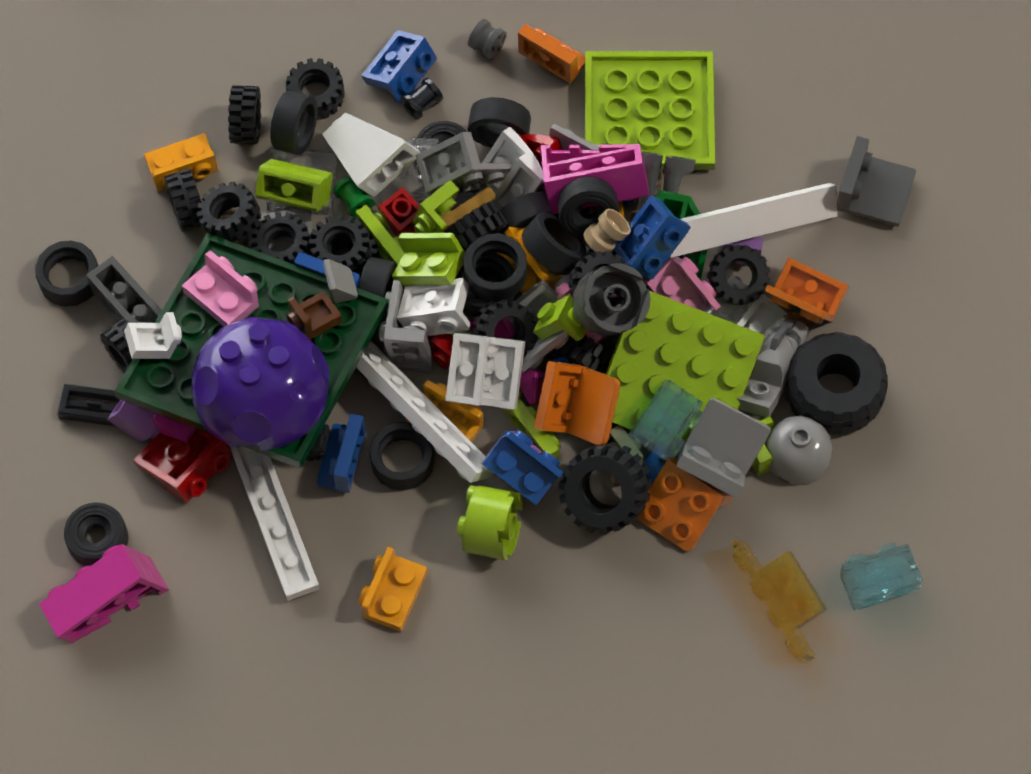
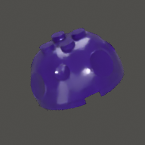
[192,317,330,451]

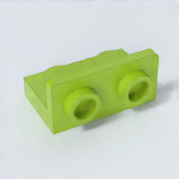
[413,180,459,233]
[392,233,465,285]

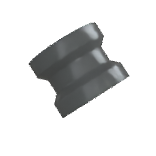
[468,19,507,59]

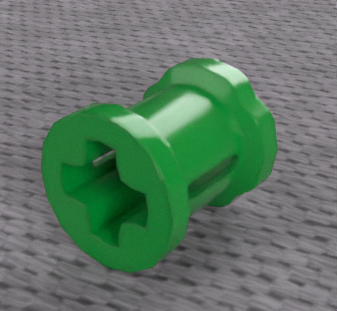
[333,175,375,219]

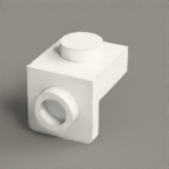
[124,312,182,359]

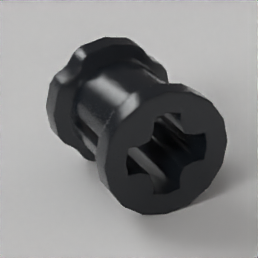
[401,78,443,120]

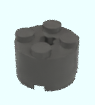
[573,263,650,336]

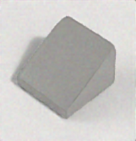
[323,259,358,304]

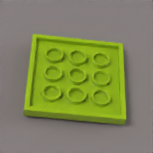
[585,51,715,170]
[606,291,765,449]

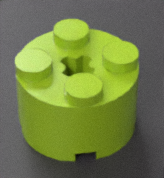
[457,485,523,561]

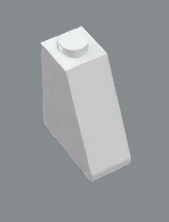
[322,113,420,197]

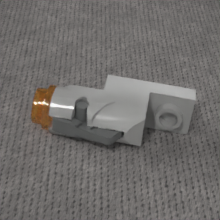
[737,313,809,417]

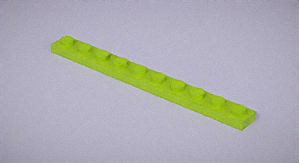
[356,204,561,461]

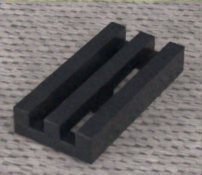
[57,384,120,427]

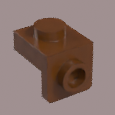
[286,291,342,339]

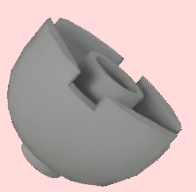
[765,415,833,486]

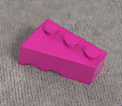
[541,144,650,214]
[39,544,169,643]

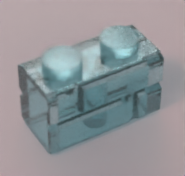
[628,380,703,460]
[840,543,922,611]

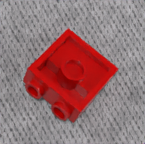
[133,429,232,503]

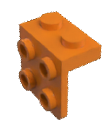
[765,257,850,324]
[534,361,620,445]
[637,457,733,551]

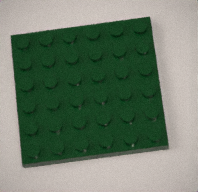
[115,233,389,469]

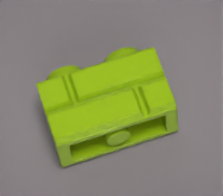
[255,159,333,212]

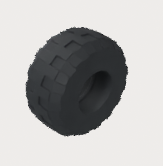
[786,332,888,435]

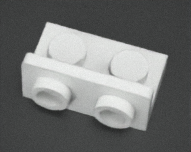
[397,278,471,336]

